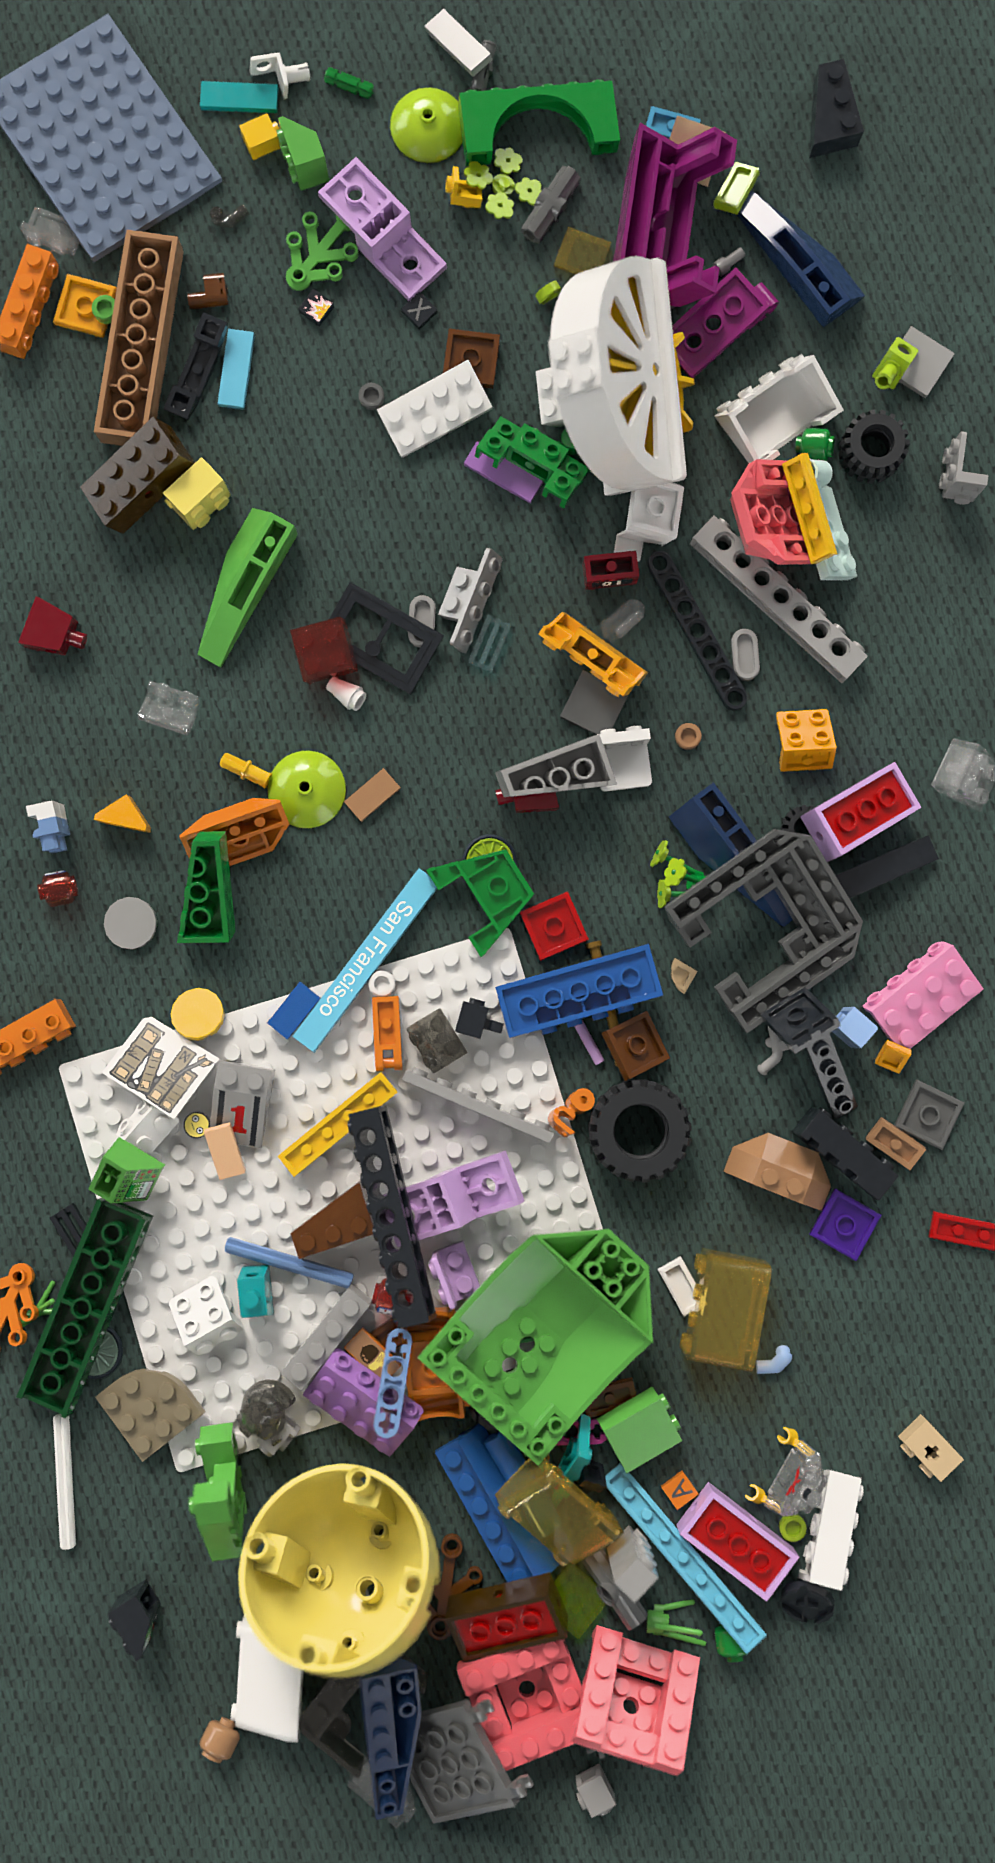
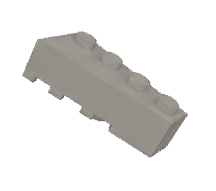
[495,734,617,797]

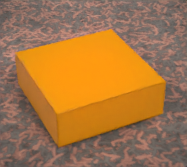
[875,1040,911,1074]

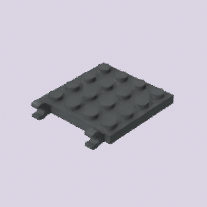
[410,1699,534,1824]

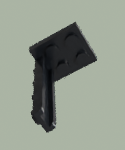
[761,987,858,1120]

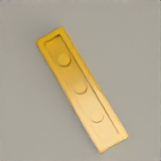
[782,453,837,564]

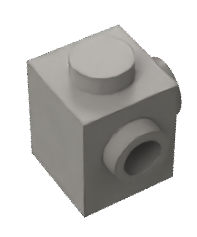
[576,1764,616,1818]

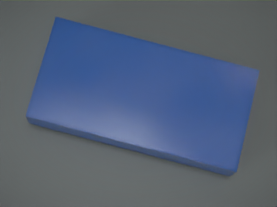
[267,982,321,1039]

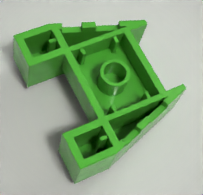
[189,1422,248,1561]

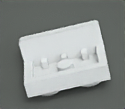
[117,1099,180,1155]

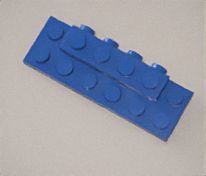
[495,944,663,1038]

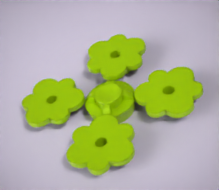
[464,148,542,219]

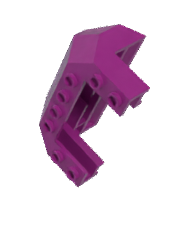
[613,123,737,307]

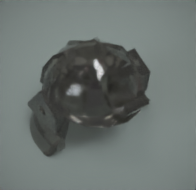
[237,1379,296,1446]

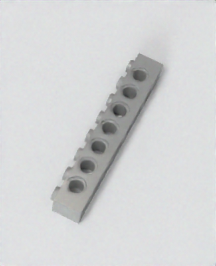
[690,516,868,683]

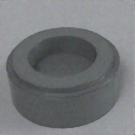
[358,383,385,410]

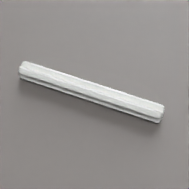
[53,1414,76,1550]

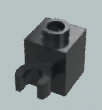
[455,998,504,1039]

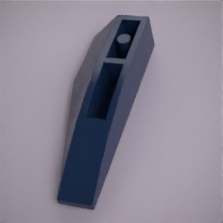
[736,190,865,328]
[668,782,793,927]
[359,1658,421,1820]

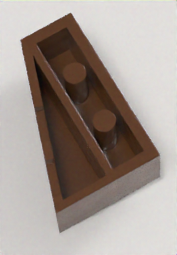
[290,1181,374,1259]

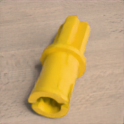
[220,753,272,788]

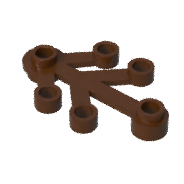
[427,1533,483,1640]

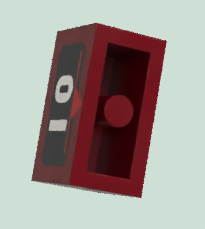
[582,550,639,590]

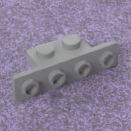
[438,548,503,653]

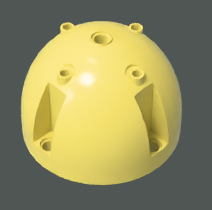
[239,1464,440,1678]

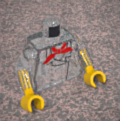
[745,1427,827,1517]

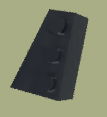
[809,59,864,158]

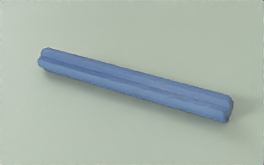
[225,1237,353,1288]

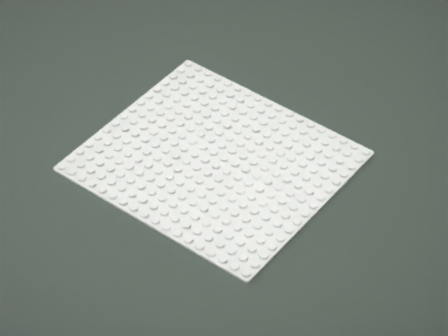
[59,928,603,1472]

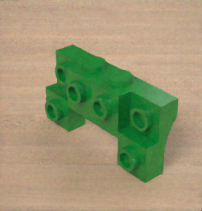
[474,416,589,509]

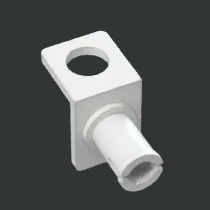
[250,53,310,99]

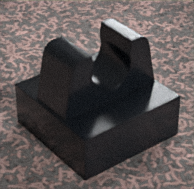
[577,1460,607,1494]

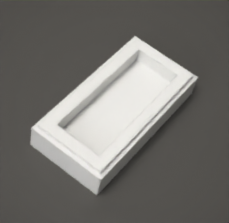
[658,1256,707,1316]

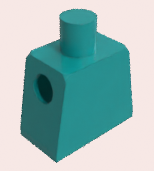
[237,1264,274,1318]

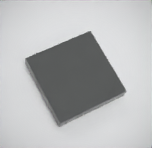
[560,670,628,735]
[894,1079,965,1150]

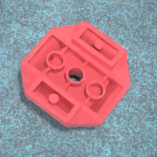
[730,459,811,565]

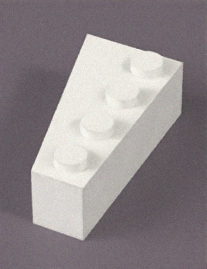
[797,1470,863,1590]

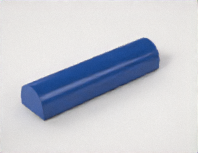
[483,1432,562,1537]

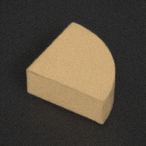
[671,958,698,994]

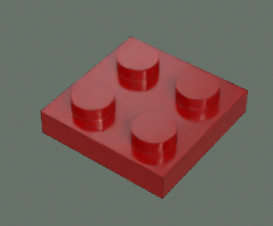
[520,891,589,961]

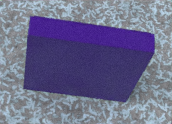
[809,1188,882,1261]

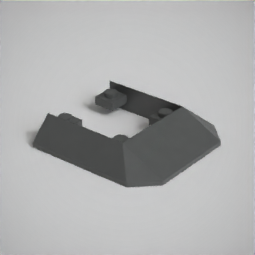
[664,829,863,1033]

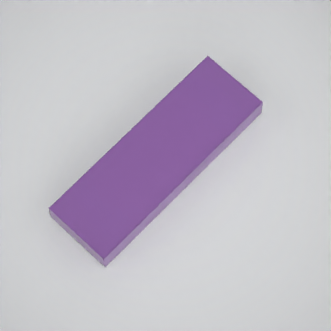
[464,442,543,504]

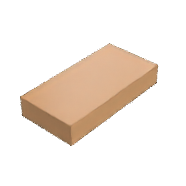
[204,1122,246,1180]

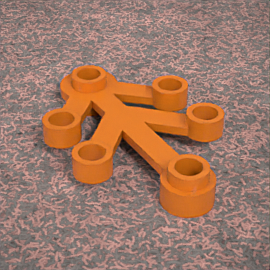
[0,1263,39,1346]

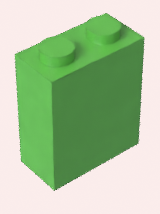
[597,1387,682,1474]

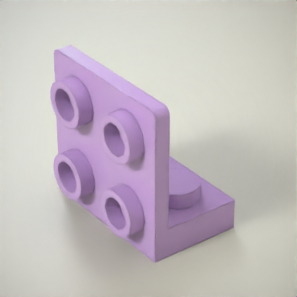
[429,1240,480,1310]

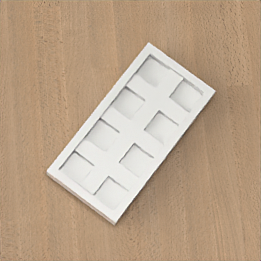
[377,360,493,458]

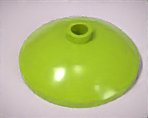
[390,88,463,163]
[268,751,346,828]

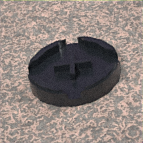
[780,1581,835,1624]

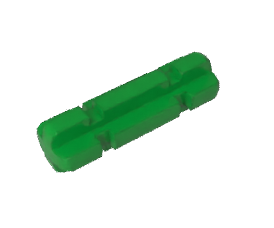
[324,67,374,99]

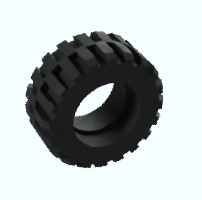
[588,1079,692,1183]

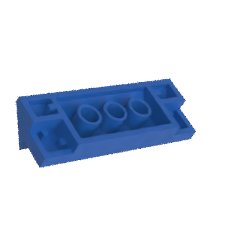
[435,1423,561,1582]

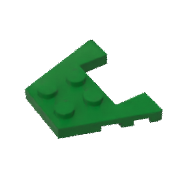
[426,849,534,957]

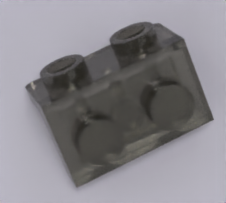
[406,1008,468,1073]

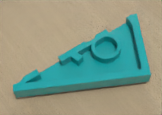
[546,1414,592,1509]

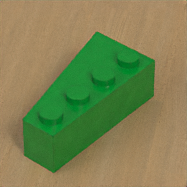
[177,831,236,943]

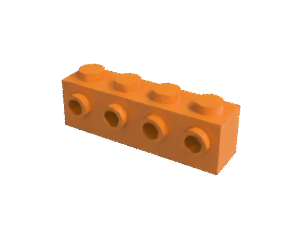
[0,244,59,359]
[0,999,76,1075]

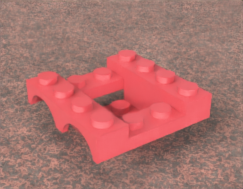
[571,1625,700,1776]
[457,1639,582,1771]

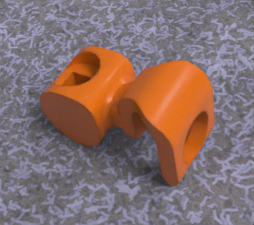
[548,1088,595,1137]

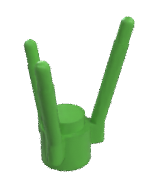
[647,1599,706,1646]

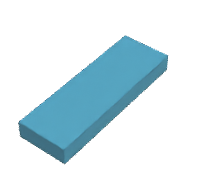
[218,329,255,410]

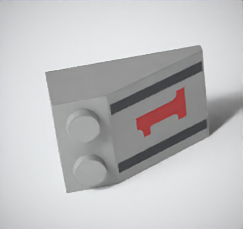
[210,1061,275,1148]

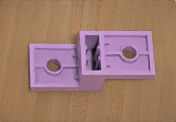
[318,157,447,301]
[383,1150,525,1247]

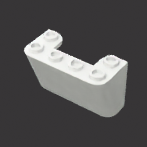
[715,354,843,463]

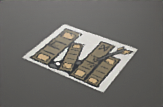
[102,1017,219,1119]

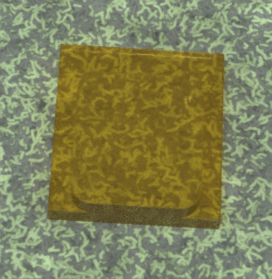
[554,227,611,274]

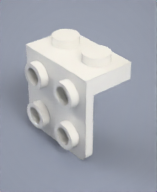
[597,726,652,792]
[169,1276,244,1356]

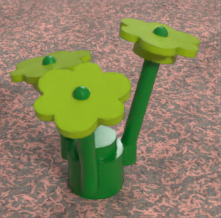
[650,840,707,908]

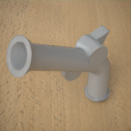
[757,1027,790,1075]

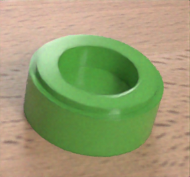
[92,295,115,324]

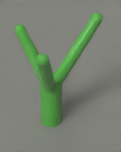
[20,1281,55,1327]

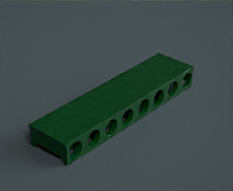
[17,1198,153,1418]

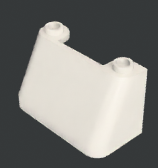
[231,1614,304,1742]

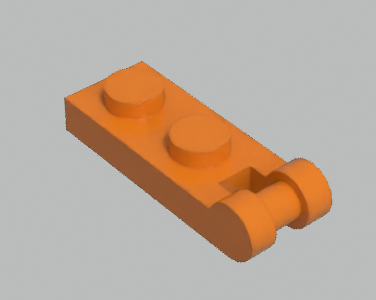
[372,996,403,1072]

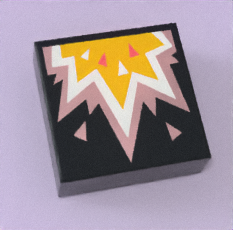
[298,289,335,327]

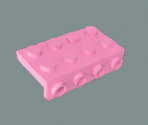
[863,941,983,1049]

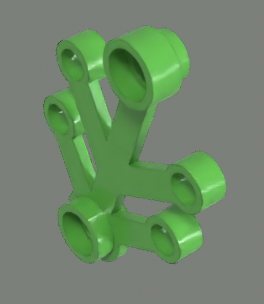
[286,212,359,291]

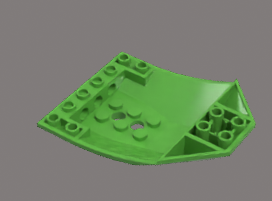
[417,1229,653,1466]

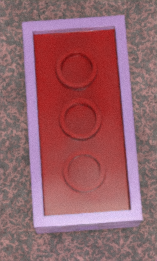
[800,762,921,862]
[676,1482,799,1601]

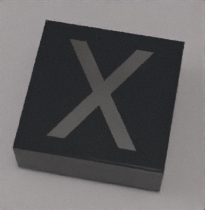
[401,292,438,330]

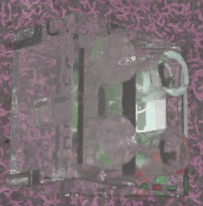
[931,738,995,812]

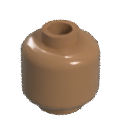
[200,1717,240,1763]

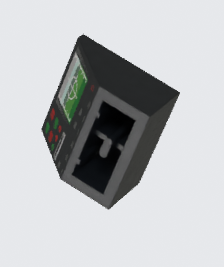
[108,1579,160,1661]

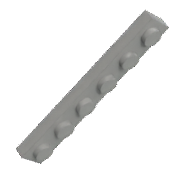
[402,1067,554,1143]

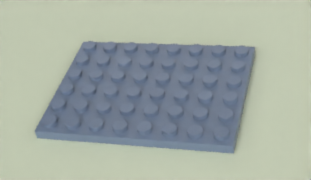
[0,14,222,263]

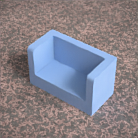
[832,1007,878,1048]

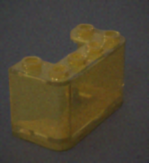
[680,1248,771,1372]

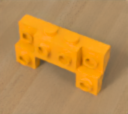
[539,612,648,697]

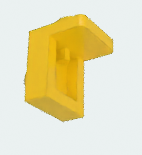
[445,166,482,208]

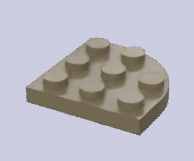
[95,1368,206,1462]

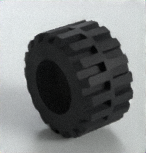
[838,410,910,484]

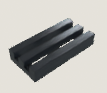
[50,1203,87,1257]

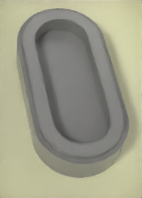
[408,595,436,648]
[731,629,760,681]

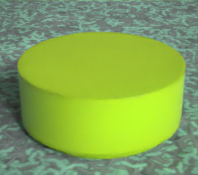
[535,281,562,305]
[779,1513,807,1542]

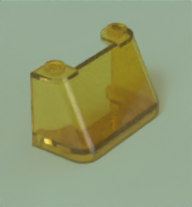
[495,1455,624,1567]

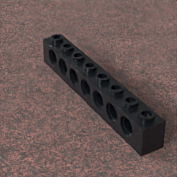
[348,1105,437,1329]

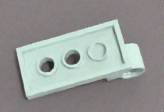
[810,459,857,580]

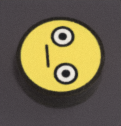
[183,1111,211,1138]

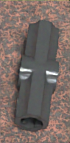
[521,166,581,244]
[581,1545,648,1631]

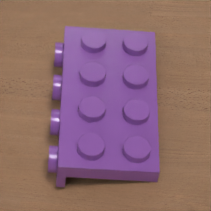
[302,1348,423,1457]

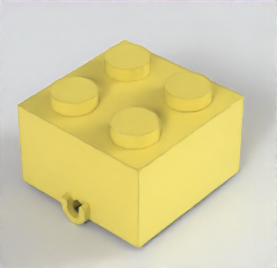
[163,457,231,530]

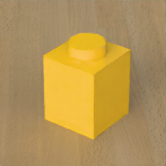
[239,113,280,160]

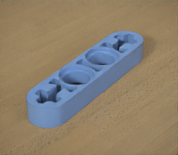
[373,1328,412,1438]

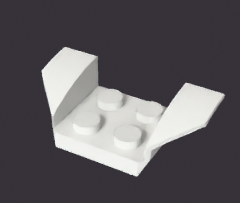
[614,482,684,561]

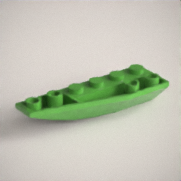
[198,508,298,668]

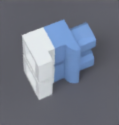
[26,801,70,853]

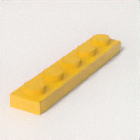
[277,1071,398,1177]

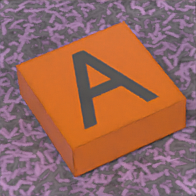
[661,1470,698,1510]

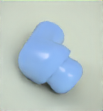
[756,1345,792,1374]

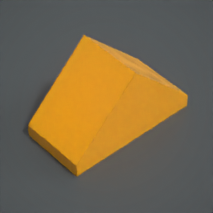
[94,794,151,833]

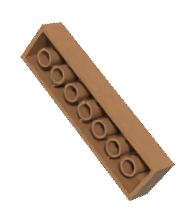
[94,229,184,446]

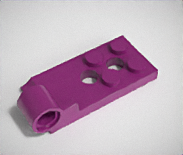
[672,268,779,378]

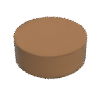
[675,723,702,750]

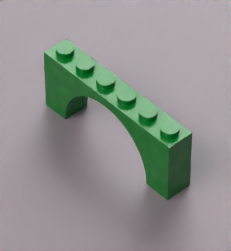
[458,80,620,166]

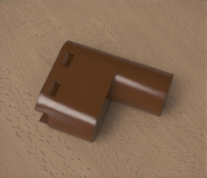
[187,273,229,310]

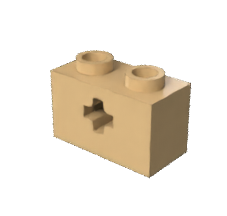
[898,1414,964,1482]

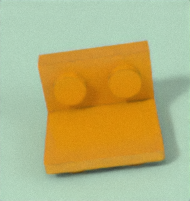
[776,709,836,772]

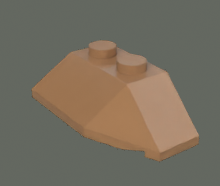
[724,1133,831,1211]

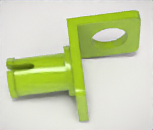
[872,337,919,390]

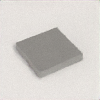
[898,326,955,398]

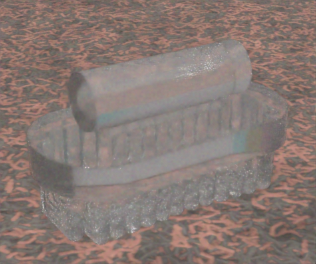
[599,598,646,643]

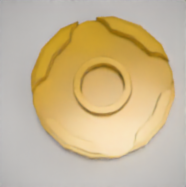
[171,988,225,1041]

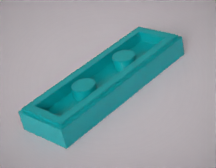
[200,81,279,113]

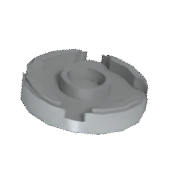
[104,897,158,949]

